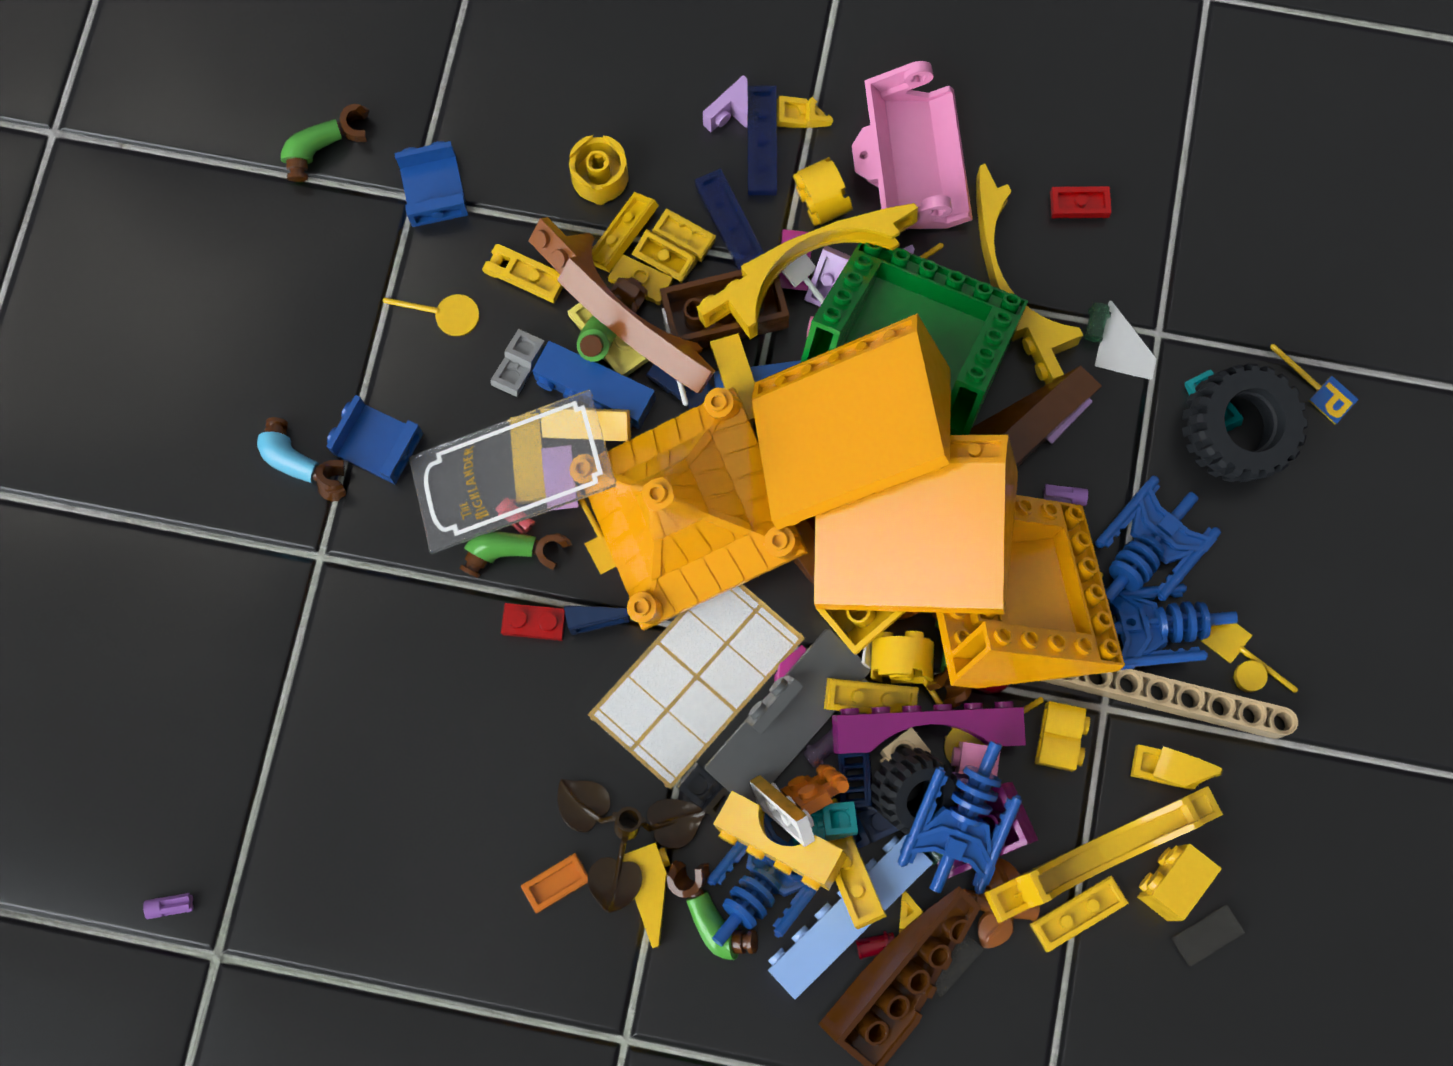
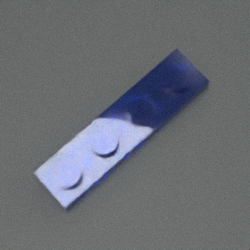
[748,86,777,195]
[695,168,764,270]

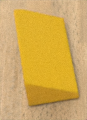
[632,229,698,283]

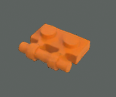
[781,764,849,815]

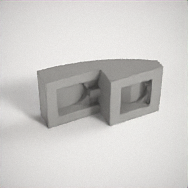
[491,329,545,397]

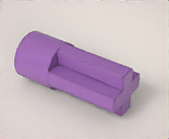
[1043,484,1088,507]
[143,893,194,919]

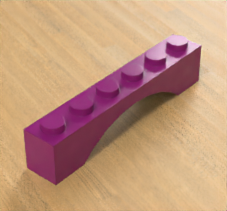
[832,701,1026,754]

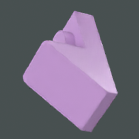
[703,75,748,132]
[804,246,851,307]

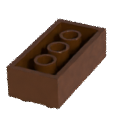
[660,270,789,348]

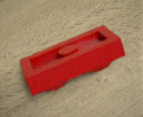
[1050,186,1111,218]
[501,603,566,641]

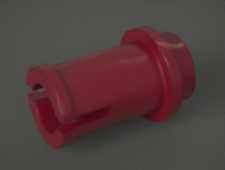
[856,930,894,959]

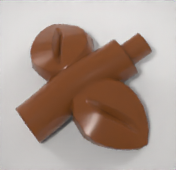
[963,858,1040,948]

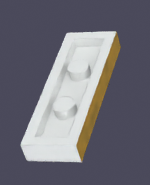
[750,775,815,847]

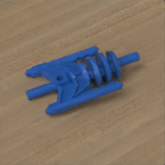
[1095,476,1221,604]
[1105,583,1238,670]
[897,740,1023,895]
[707,813,821,947]

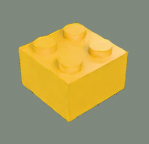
[1137,844,1222,921]

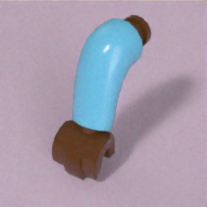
[257,417,346,502]

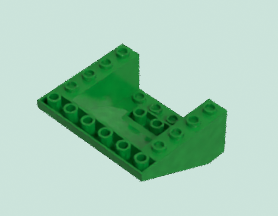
[800,243,1028,435]

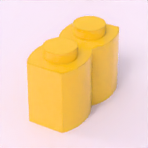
[1035,701,1090,772]

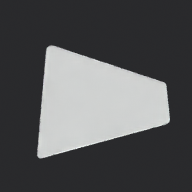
[1095,301,1157,380]

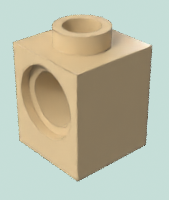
[880,727,931,763]

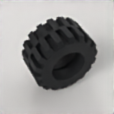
[871,748,960,835]

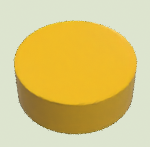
[1234,660,1268,693]

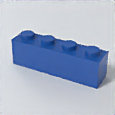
[532,341,656,430]

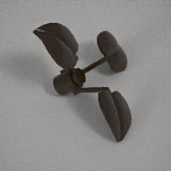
[557,779,705,913]

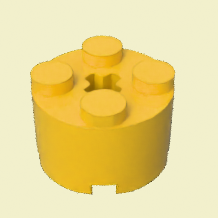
[569,135,629,205]
[793,157,853,226]
[871,631,934,684]

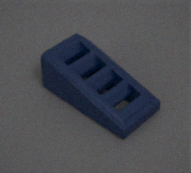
[564,606,630,635]
[838,752,875,812]

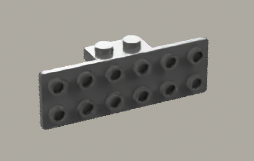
[704,629,871,803]

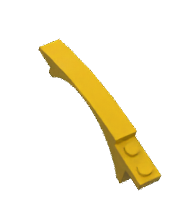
[976,164,1083,385]
[697,203,918,340]
[984,786,1223,923]

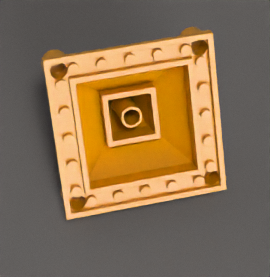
[570,387,808,630]

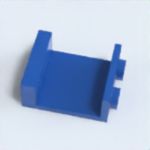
[394,141,468,227]
[326,395,424,484]

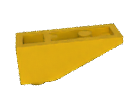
[623,843,671,948]

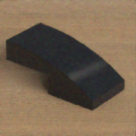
[676,763,730,820]

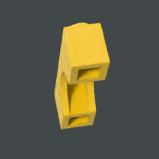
[713,791,847,891]

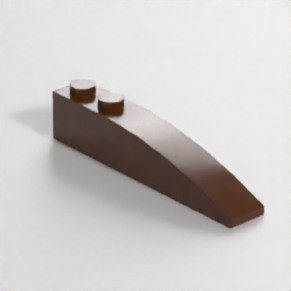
[969,365,1102,467]
[818,886,981,1066]

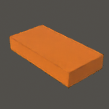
[521,853,588,914]

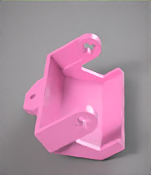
[852,61,973,230]

